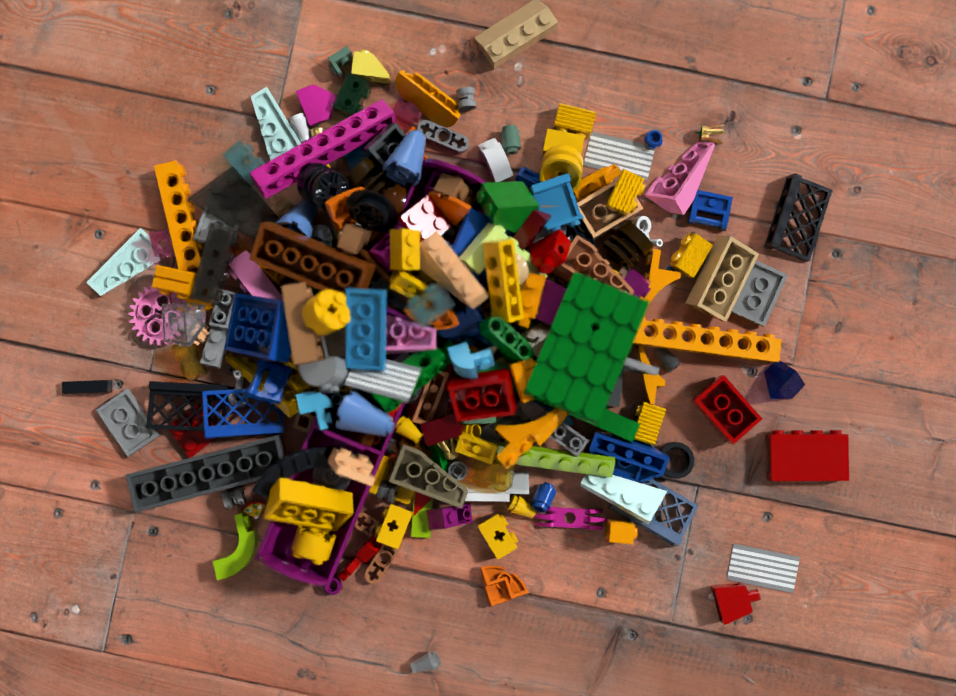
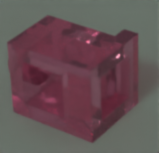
[393,96,423,127]
[149,229,174,259]

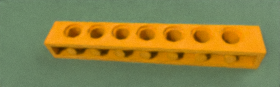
[154,160,216,315]
[633,317,782,363]

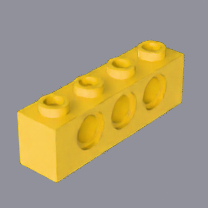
[482,239,524,323]

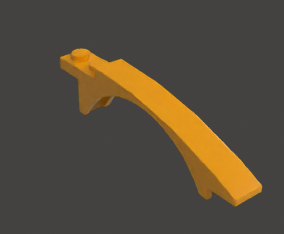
[636,249,681,405]
[495,408,569,469]

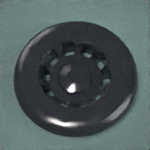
[346,190,398,232]

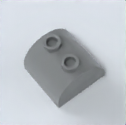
[299,357,351,393]

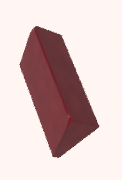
[513,210,551,249]
[421,413,464,446]

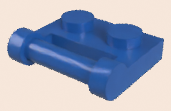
[688,190,733,231]
[245,359,292,404]

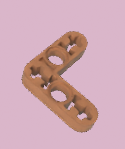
[355,512,403,584]

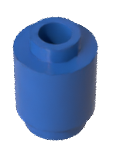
[532,482,556,513]

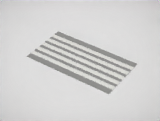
[583,131,655,181]
[344,359,422,402]
[727,544,800,593]

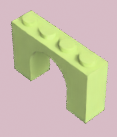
[459,223,548,292]

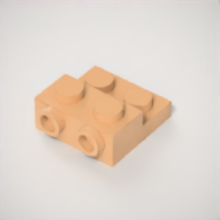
[327,447,375,486]

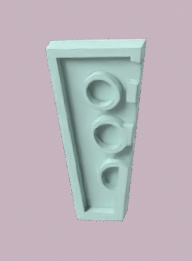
[251,87,301,161]
[86,228,170,296]
[580,474,667,525]

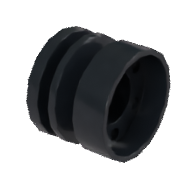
[297,163,350,211]

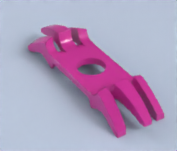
[534,507,607,530]

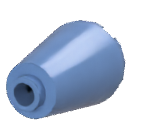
[382,130,426,186]
[276,199,318,238]
[336,391,395,436]

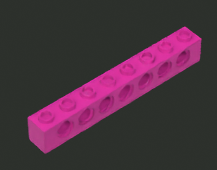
[250,99,396,199]

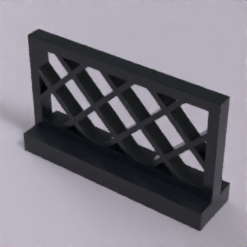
[764,173,833,262]
[146,381,230,432]

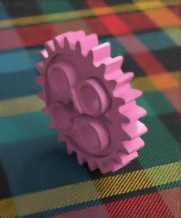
[128,285,193,346]

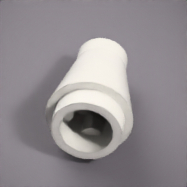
[289,113,311,143]

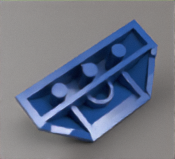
[589,431,670,483]

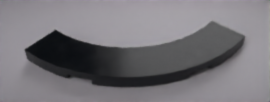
[252,446,359,499]

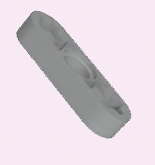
[417,120,469,154]

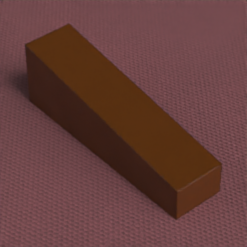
[332,417,375,447]

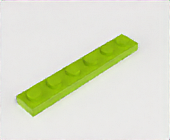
[496,442,615,477]

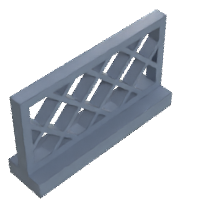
[608,479,699,547]

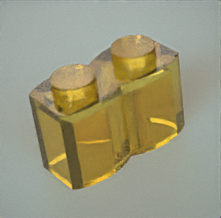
[172,340,207,381]
[471,459,515,492]

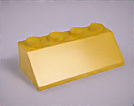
[263,478,354,532]

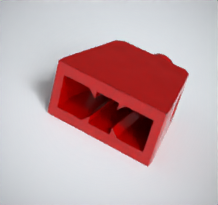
[530,229,571,274]
[711,583,761,625]

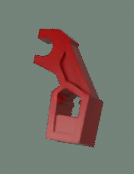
[338,536,382,582]

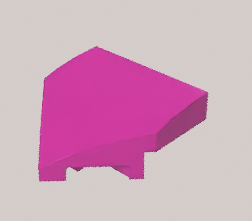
[296,84,340,127]

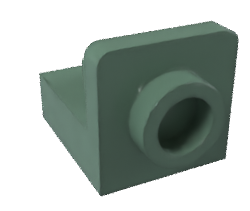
[328,46,353,78]

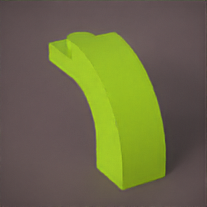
[213,512,258,580]

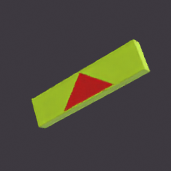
[411,492,433,538]

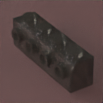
[190,223,239,305]

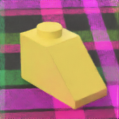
[351,50,391,84]

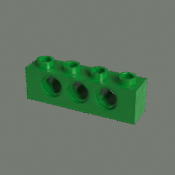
[370,346,449,414]

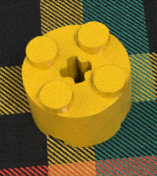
[302,290,350,336]
[291,525,336,565]

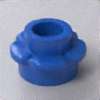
[644,130,663,149]

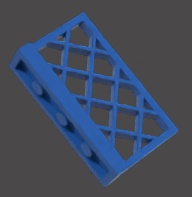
[202,389,285,439]

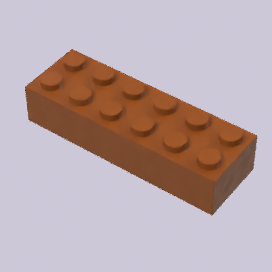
[249,222,376,295]

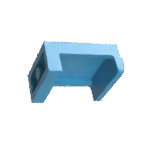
[530,173,583,233]

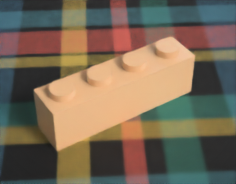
[420,231,488,309]

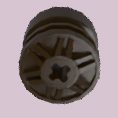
[346,157,394,193]
[602,220,654,272]

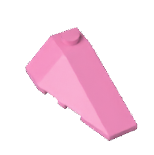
[645,141,715,215]
[386,314,436,355]

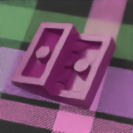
[535,279,567,326]

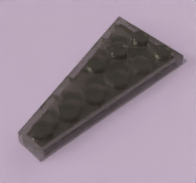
[188,166,280,240]

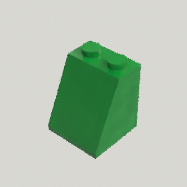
[476,181,539,233]

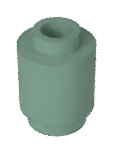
[500,125,521,155]

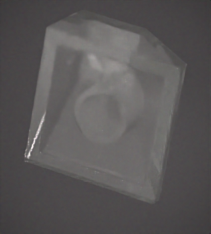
[162,303,206,347]

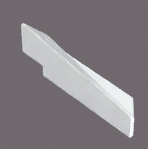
[458,471,529,502]

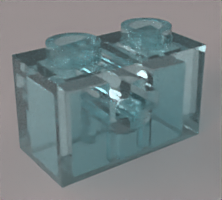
[223,140,265,187]
[405,283,455,329]

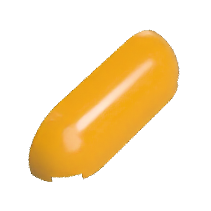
[396,70,461,127]

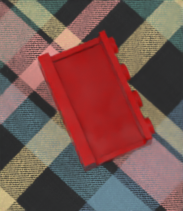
[766,430,849,481]

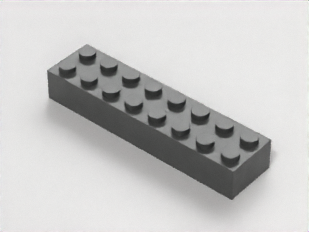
[126,435,287,512]

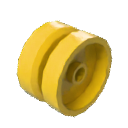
[540,145,583,191]

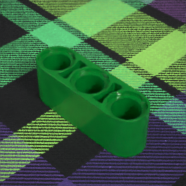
[479,317,533,361]

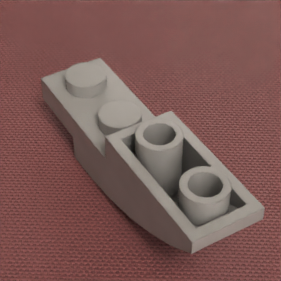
[200,289,237,369]
[515,400,589,457]

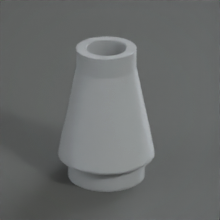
[410,651,441,674]

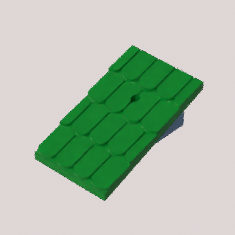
[524,271,650,426]

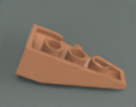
[553,235,634,294]

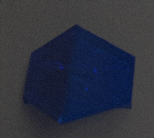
[763,360,805,399]

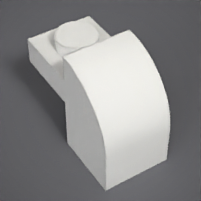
[478,138,513,182]

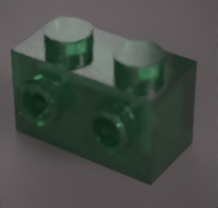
[332,73,371,117]

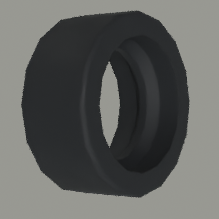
[659,442,695,479]

